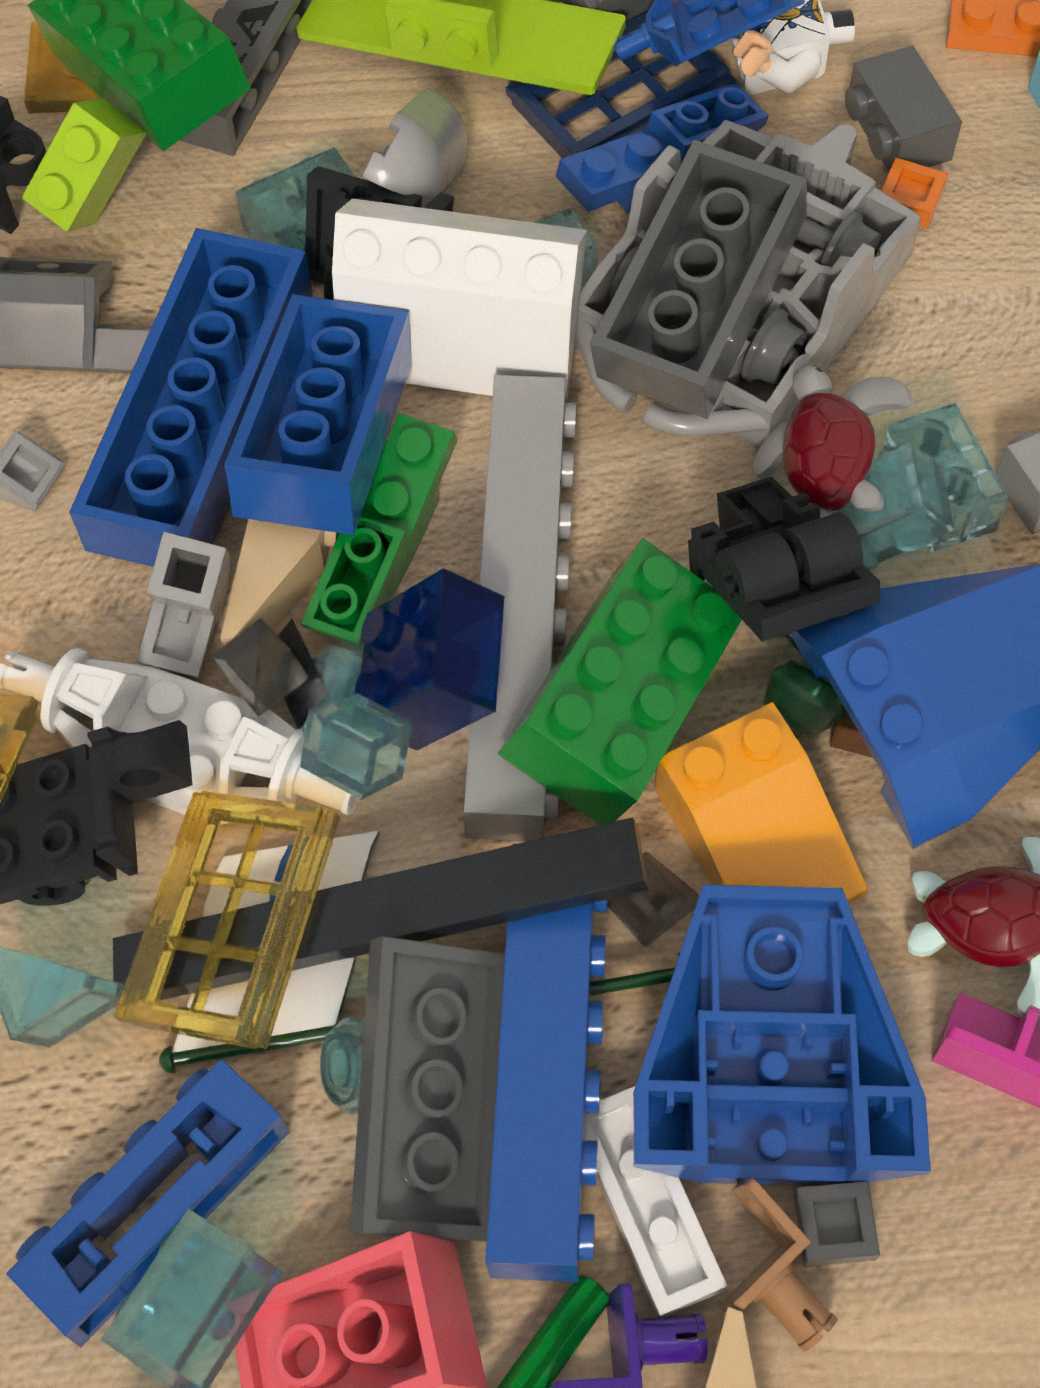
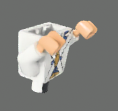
[729,0,855,95]

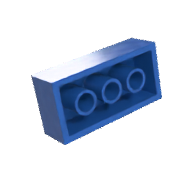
[224,294,411,535]

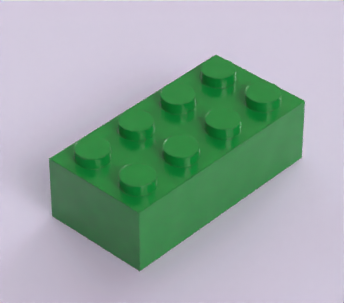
[28,0,251,152]
[497,538,742,825]

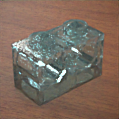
[878,403,1009,552]

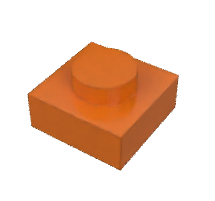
[881,158,949,228]

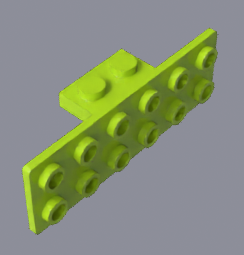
[296,0,626,95]

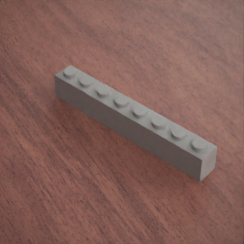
[464,375,576,841]

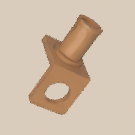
[719,1177,838,1352]

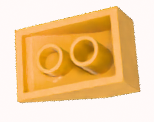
[654,702,868,903]

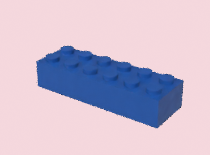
[69,228,313,567]

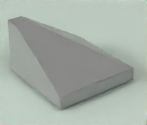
[0,429,66,511]

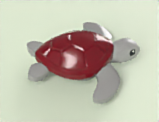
[753,363,912,518]

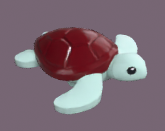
[907,837,1040,1016]

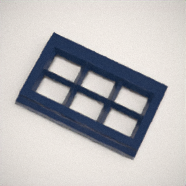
[506,11,736,158]

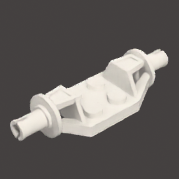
[0,648,364,826]

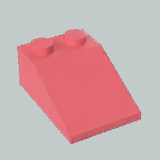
[228,1231,488,1388]

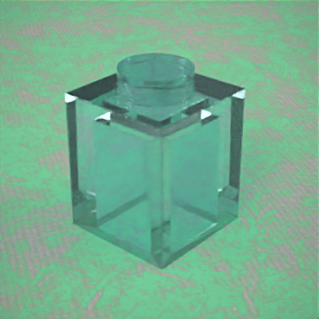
[300,690,413,800]

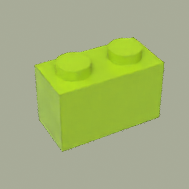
[21,98,147,232]

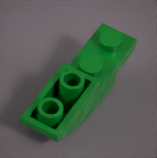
[301,413,457,647]

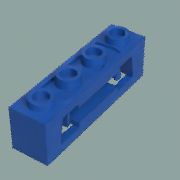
[6,1059,289,1347]

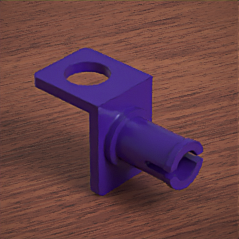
[548,1283,708,1388]

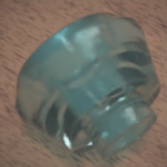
[320,1017,365,1115]

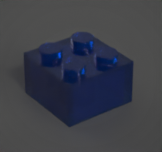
[354,568,505,751]

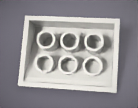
[332,199,587,402]

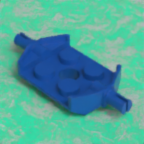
[614,0,805,67]

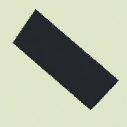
[263,619,329,729]

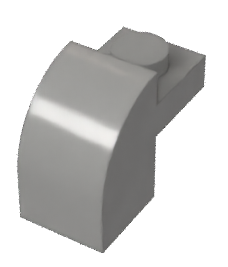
[137,532,231,680]

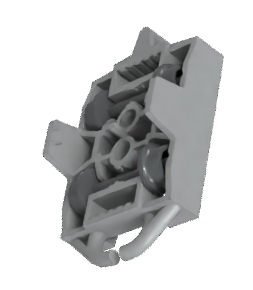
[574,120,921,447]

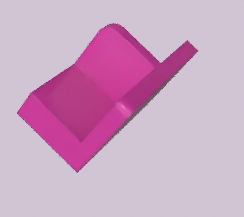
[932,993,1040,1108]

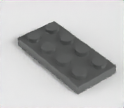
[350,936,505,1242]

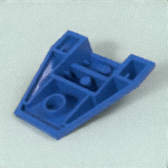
[790,564,1040,849]
[633,884,931,1186]

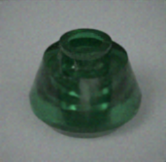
[763,659,847,740]

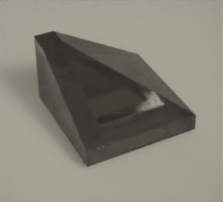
[608,852,699,947]

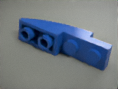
[556,82,769,213]

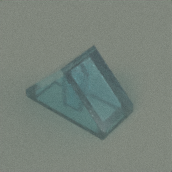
[0,946,131,1048]

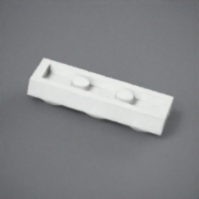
[585,1086,727,1318]

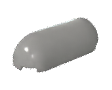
[362,88,468,199]

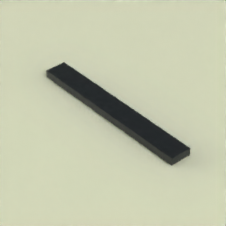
[113,817,649,1009]

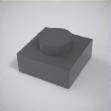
[793,1181,880,1267]

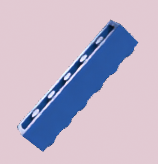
[485,844,608,1282]

